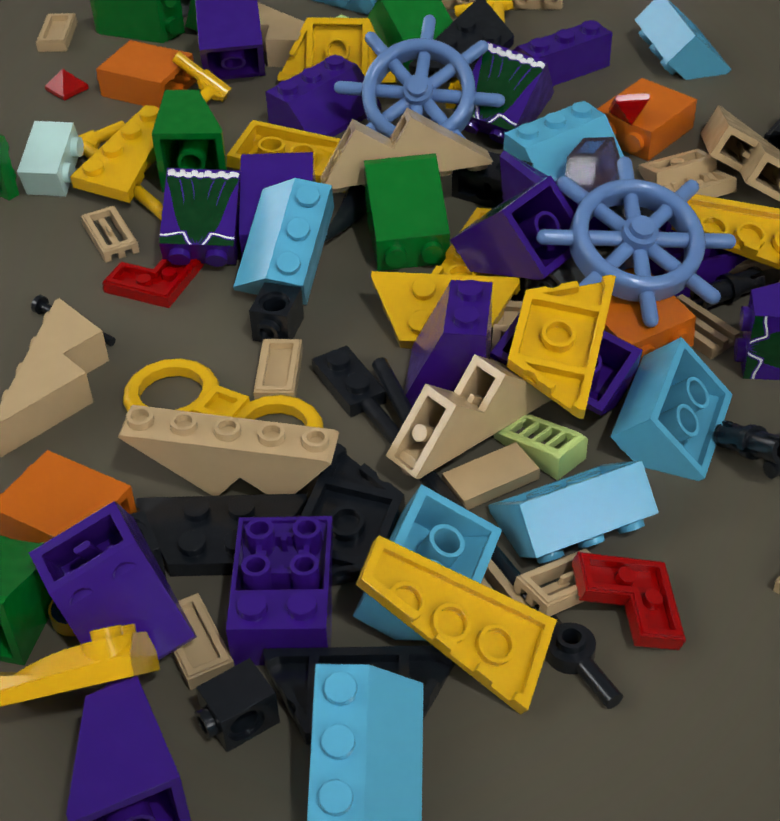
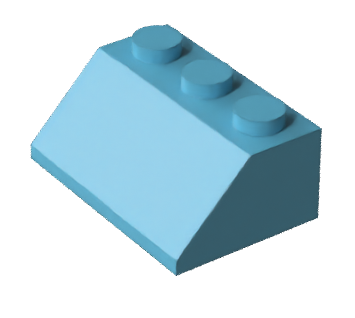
[634,0,732,80]
[503,101,624,184]
[233,178,334,305]
[610,337,733,481]
[488,460,659,563]
[353,484,502,641]
[307,664,424,821]

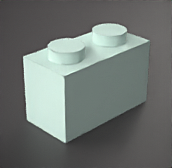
[17,121,84,197]

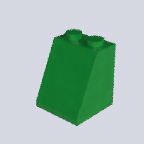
[90,0,185,43]
[367,0,453,72]
[152,90,228,192]
[364,153,450,271]
[0,536,53,666]

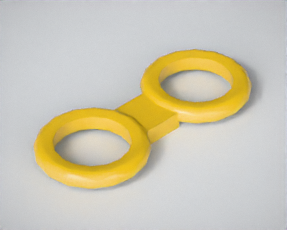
[123,358,324,428]

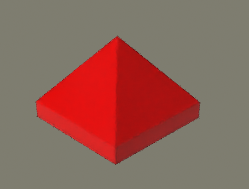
[45,69,89,101]
[609,93,650,126]

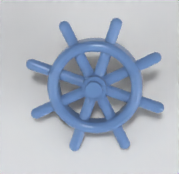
[334,15,505,139]
[536,156,736,328]

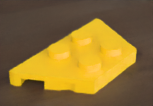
[277,17,397,84]
[371,271,520,349]
[507,275,616,419]

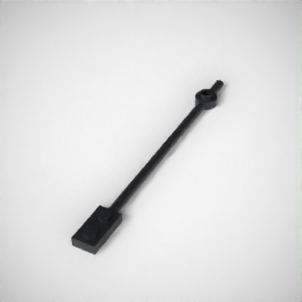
[312,345,623,709]

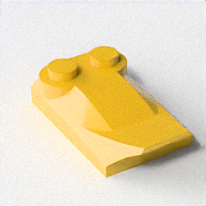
[227,120,346,193]
[0,623,160,707]

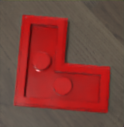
[102,259,204,308]
[572,552,686,650]

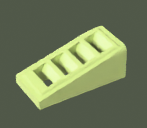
[494,414,588,480]

